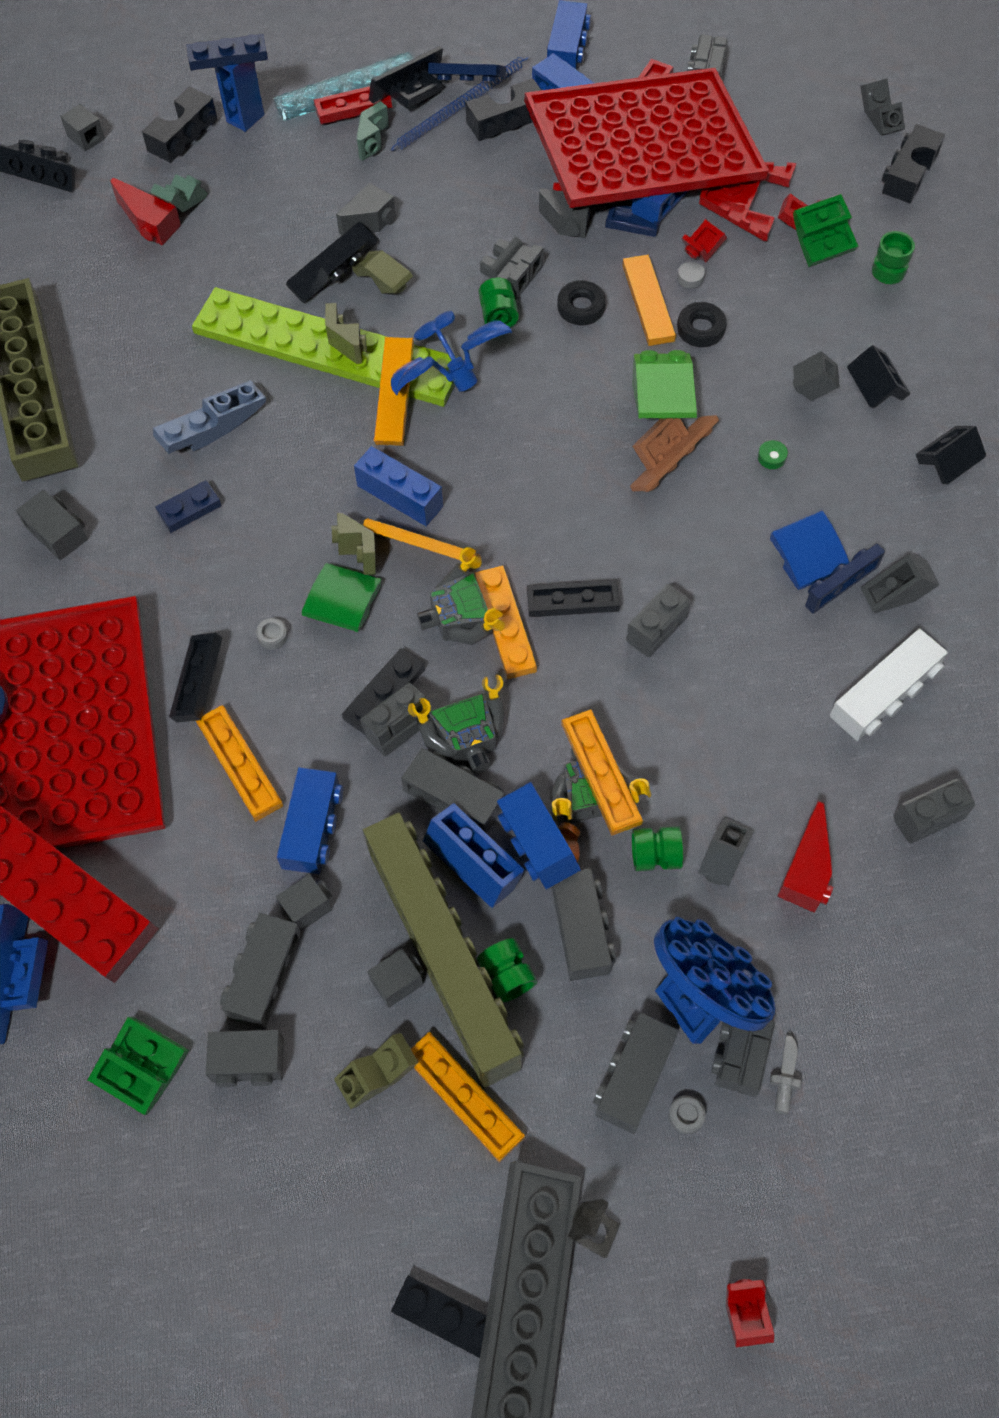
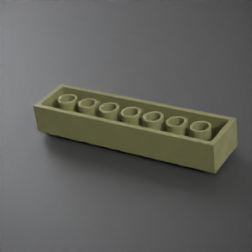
[0,278,79,482]
[362,813,525,1088]

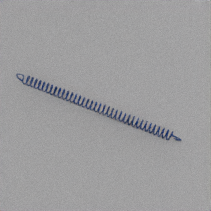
[391,57,529,151]

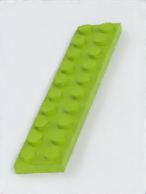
[192,287,464,407]

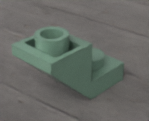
[357,101,389,161]
[150,174,208,212]

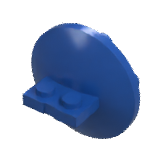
[654,917,775,1044]

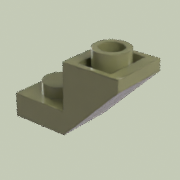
[352,250,413,294]
[325,303,367,364]
[331,513,376,575]
[334,1033,419,1109]

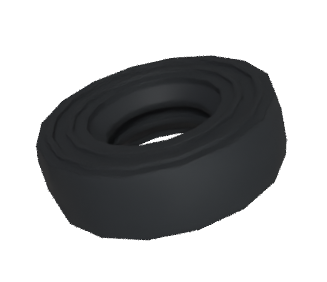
[557,280,605,325]
[677,302,727,348]

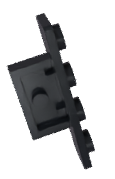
[369,46,443,108]
[0,140,75,192]
[286,222,377,303]

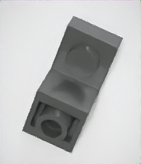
[860,78,905,135]

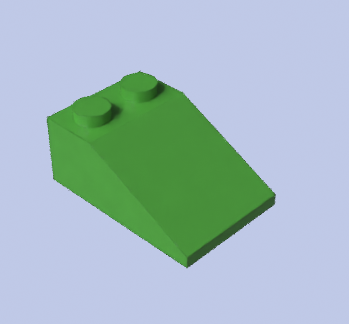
[632,350,697,418]

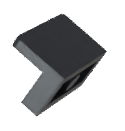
[847,345,911,408]
[916,426,986,484]

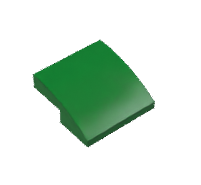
[793,194,859,267]
[302,563,381,632]
[87,1017,190,1115]

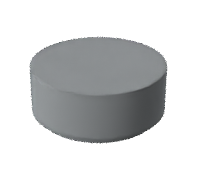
[677,262,705,289]
[256,618,288,650]
[668,1096,705,1134]

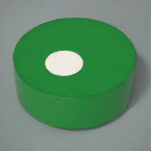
[758,440,788,470]

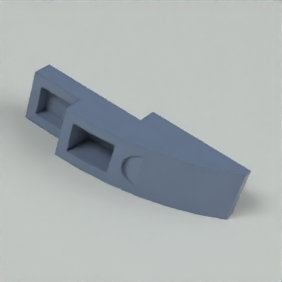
[153,380,266,454]

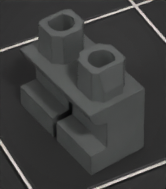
[480,236,543,300]

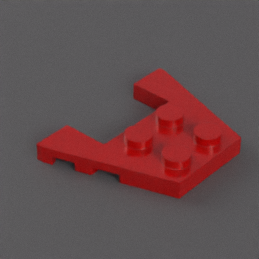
[699,162,797,241]

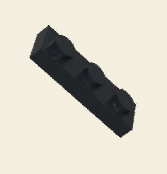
[527,580,620,617]
[169,632,223,723]
[342,648,425,735]
[391,1275,487,1358]

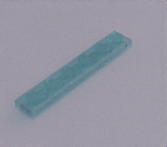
[274,52,413,121]

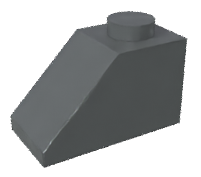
[336,183,396,235]
[539,188,591,238]
[861,554,940,613]
[698,817,754,887]

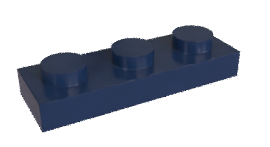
[186,33,268,71]
[428,63,506,82]
[805,544,885,614]

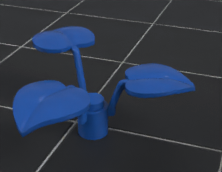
[391,311,512,395]

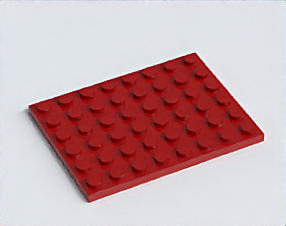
[524,68,769,208]
[0,596,166,849]

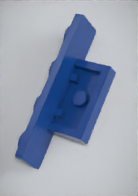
[0,904,48,1045]

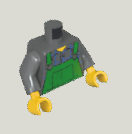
[416,547,505,645]
[408,675,504,773]
[550,748,652,824]

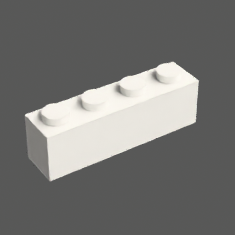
[829,628,948,741]

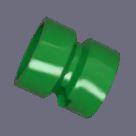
[872,231,915,284]
[478,277,519,328]
[631,826,683,871]
[477,938,537,1003]

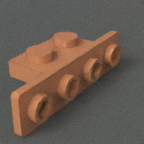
[630,415,719,492]

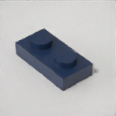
[155,480,222,533]

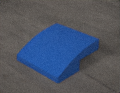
[770,510,850,590]

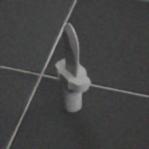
[770,1036,802,1115]

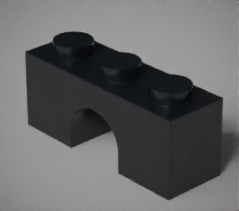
[465,78,541,141]
[142,86,217,163]
[881,124,945,204]

